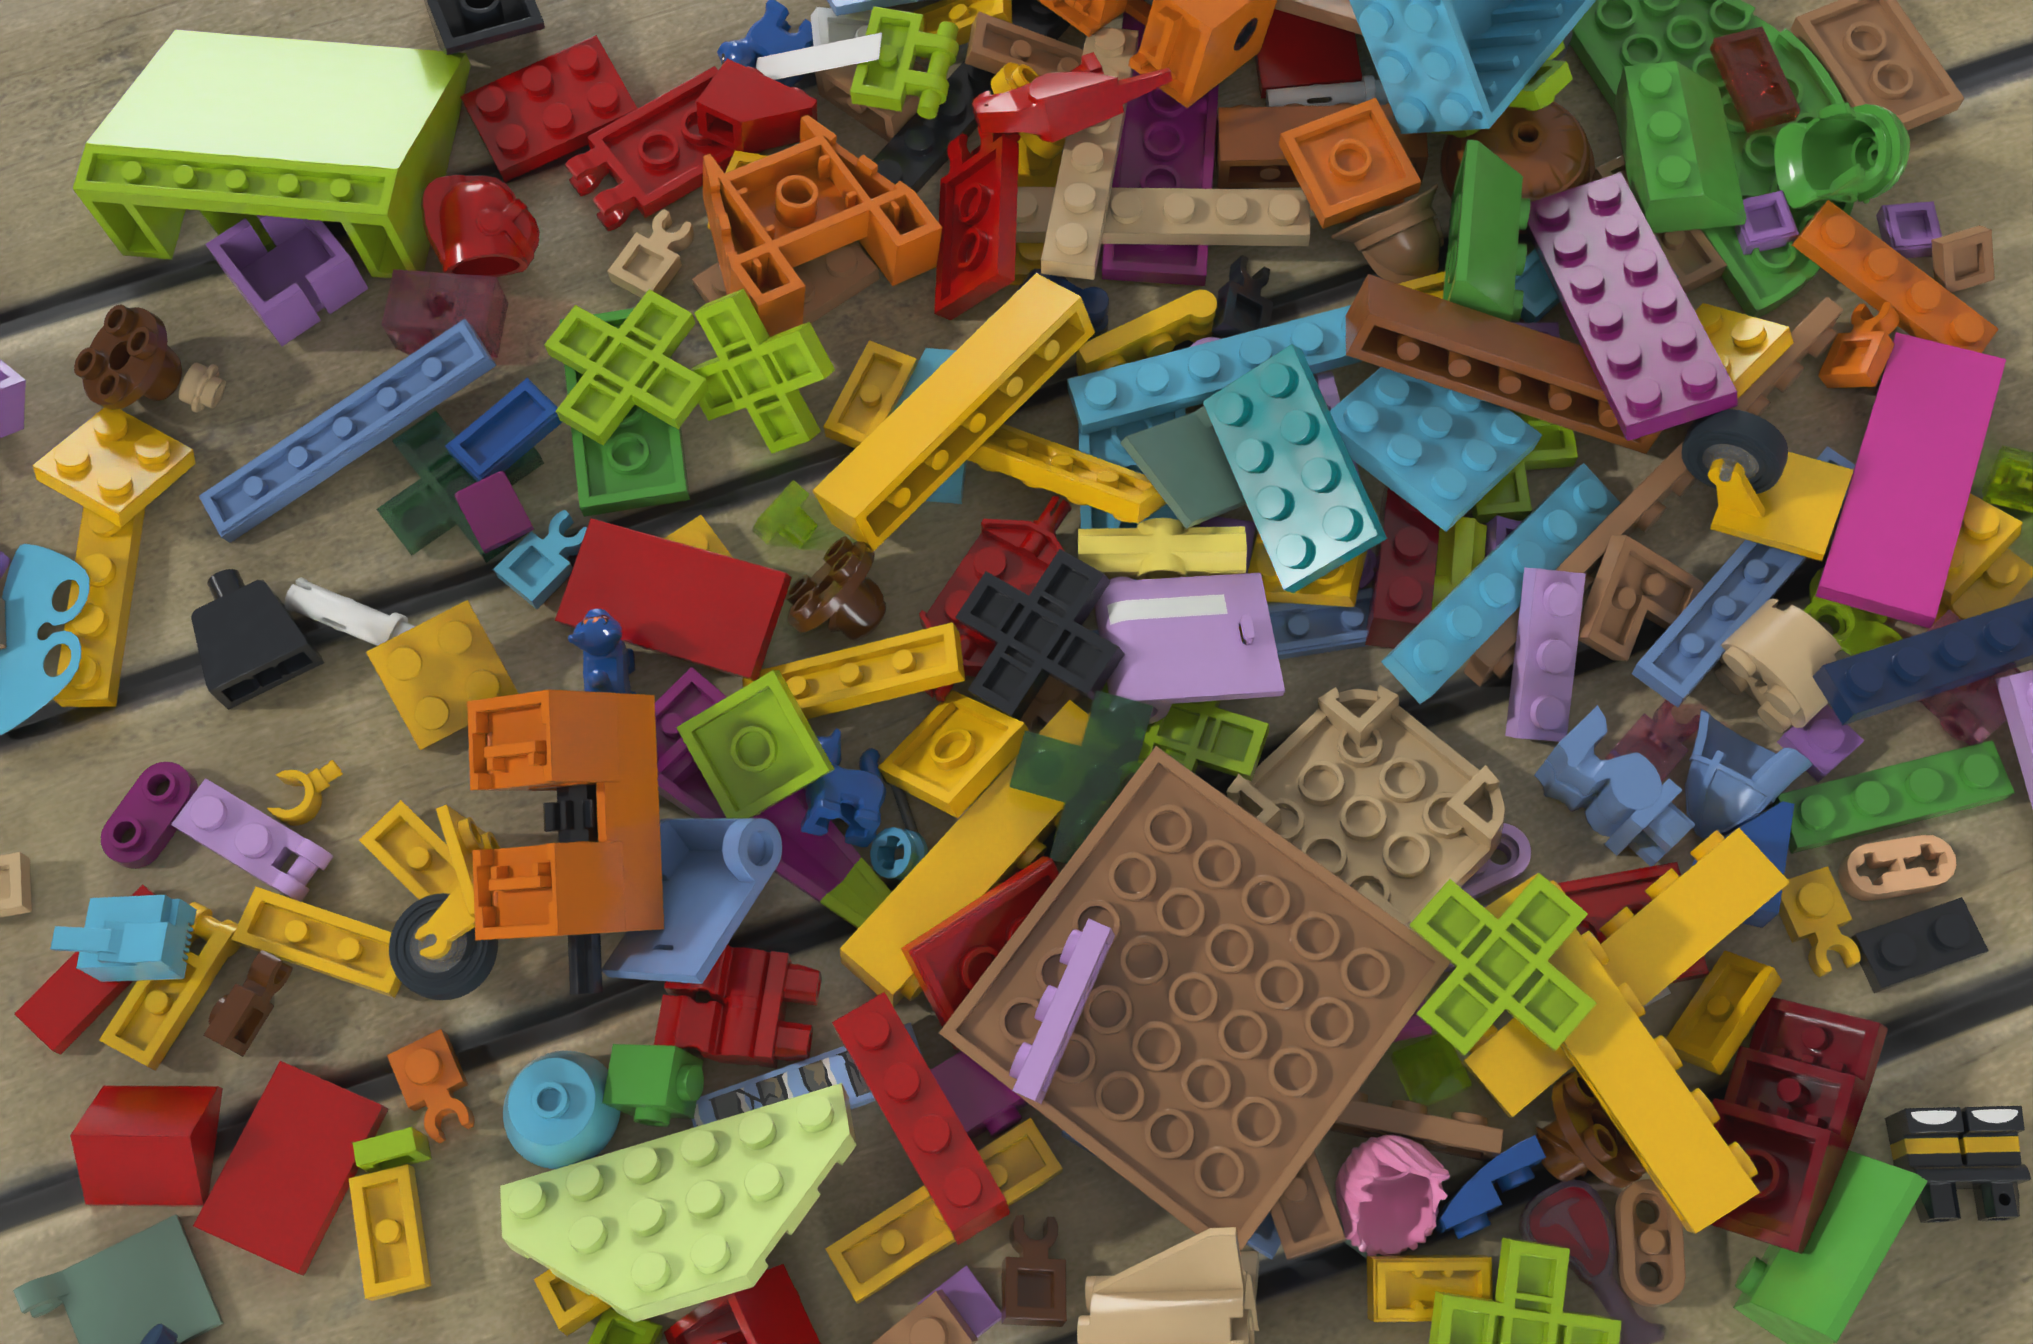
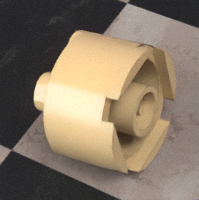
[1715,599,1842,733]

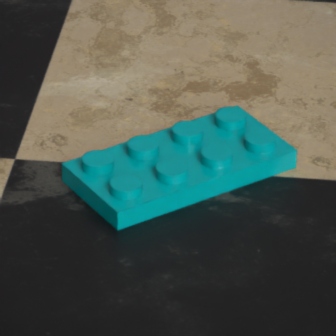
[1202,344,1387,593]

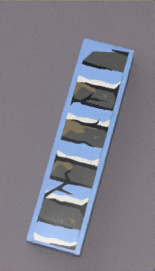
[692,1022,921,1127]

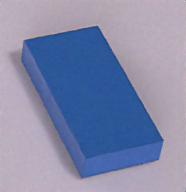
[445,378,562,482]

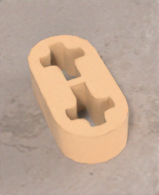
[1838,835,1957,901]

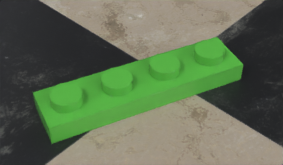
[1772,740,2015,854]

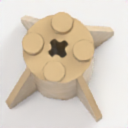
[1077,1227,1260,1344]

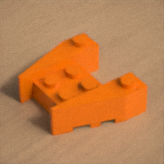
[703,115,942,336]

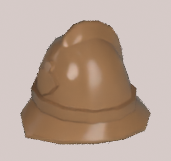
[1331,183,1444,284]

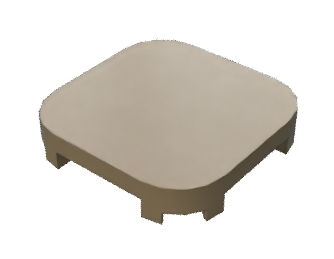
[1227,685,1505,932]

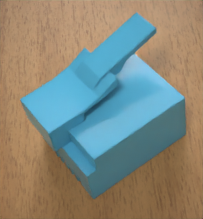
[50,895,197,982]

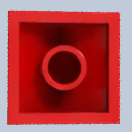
[70,1086,223,1207]

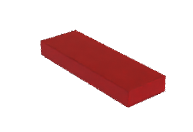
[14,884,156,1055]

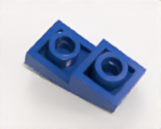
[1434,1135,1546,1240]

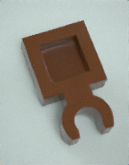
[203,950,293,1057]
[1002,1215,1067,1327]

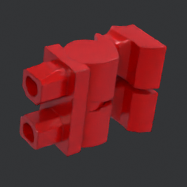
[654,945,822,1069]

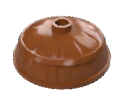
[1440,101,1595,234]

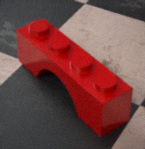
[832,992,1011,1245]

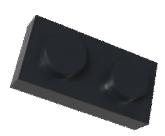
[1851,897,1989,993]

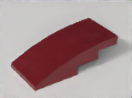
[1711,997,1888,1254]

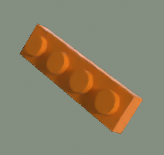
[1792,200,1999,353]

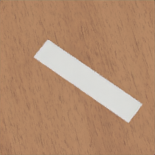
[756,33,882,80]

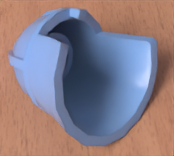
[1685,709,1813,838]

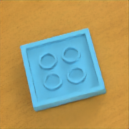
[1330,367,1542,532]

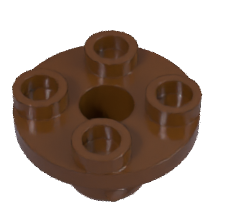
[74,304,182,410]
[785,536,886,641]
[1535,1070,1647,1188]

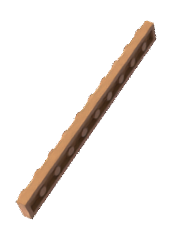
[1463,297,1844,687]

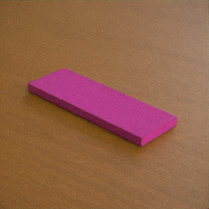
[1815,332,2006,629]

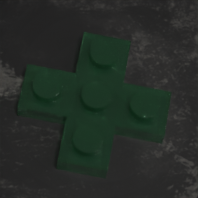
[376,411,544,563]
[1009,690,1153,864]

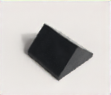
[424,0,545,55]

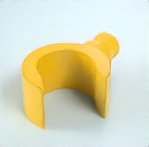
[267,760,343,826]

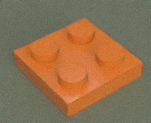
[1279,98,1421,229]

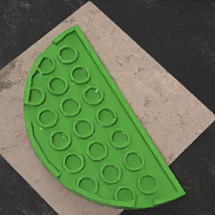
[1570,0,1854,318]

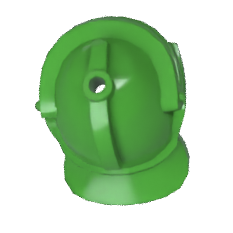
[1774,102,1910,210]

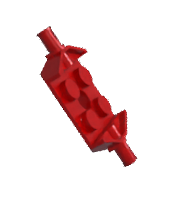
[919,496,1072,702]

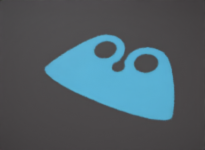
[0,544,90,735]

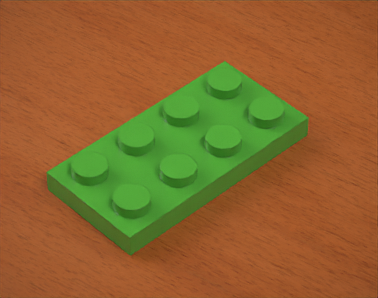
[559,308,690,517]

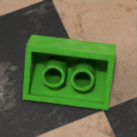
[1613,61,1747,233]
[1442,139,1530,323]
[1733,1150,1927,1344]

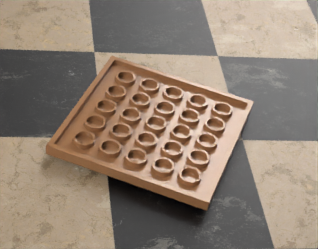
[939,746,1450,1252]

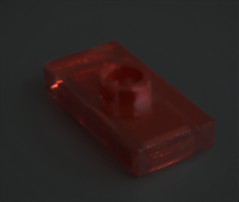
[1710,26,1801,133]

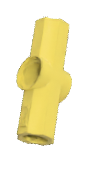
[1078,518,1247,580]

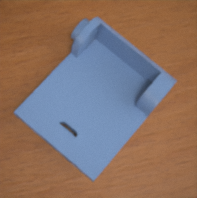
[602,818,782,984]

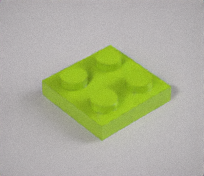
[676,670,835,818]

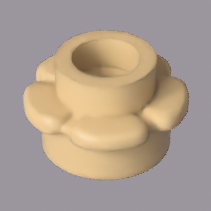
[179,362,226,413]

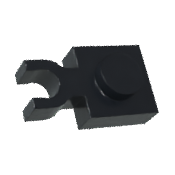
[1212,255,1273,338]

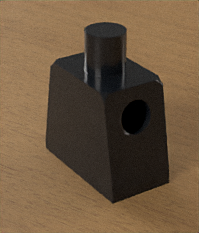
[191,569,324,710]

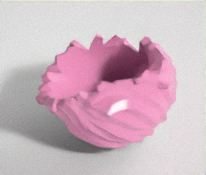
[1335,1134,1450,1256]

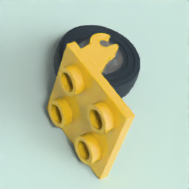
[1682,409,1854,561]
[389,804,500,1000]

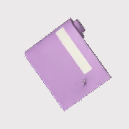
[1094,573,1285,726]

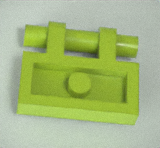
[850,6,959,119]

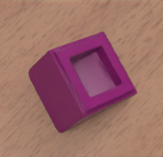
[455,471,535,554]

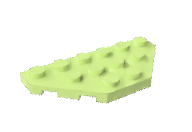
[500,1083,857,1322]

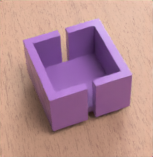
[205,215,369,346]

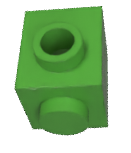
[602,1044,704,1127]

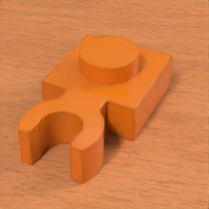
[1818,302,1899,388]
[387,1029,475,1143]

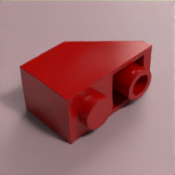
[696,58,817,153]

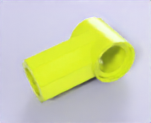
[1432,517,1487,610]

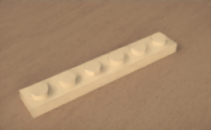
[1041,27,1139,280]
[1016,187,1310,246]

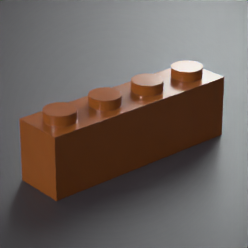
[1215,103,1429,189]

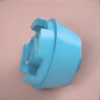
[503,1051,621,1169]

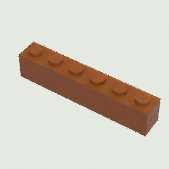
[1346,274,1663,454]

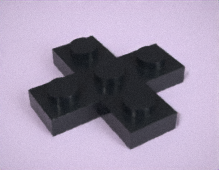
[955,549,1125,721]

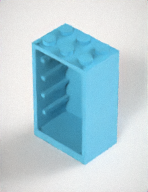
[1349,0,1596,134]

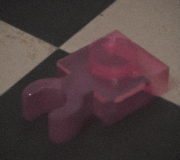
[1605,700,1700,783]

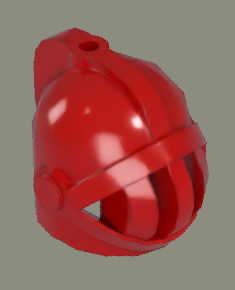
[421,175,540,279]

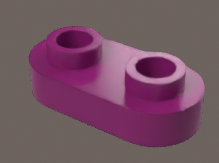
[101,762,198,869]

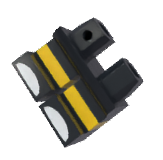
[1885,1106,2031,1223]

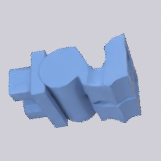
[1534,705,1696,866]

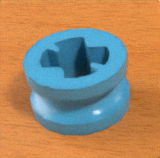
[870,827,928,880]

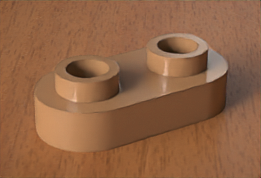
[1615,1179,1686,1307]

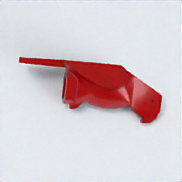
[972,52,1173,142]

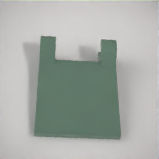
[1121,406,1246,529]
[13,1214,224,1344]

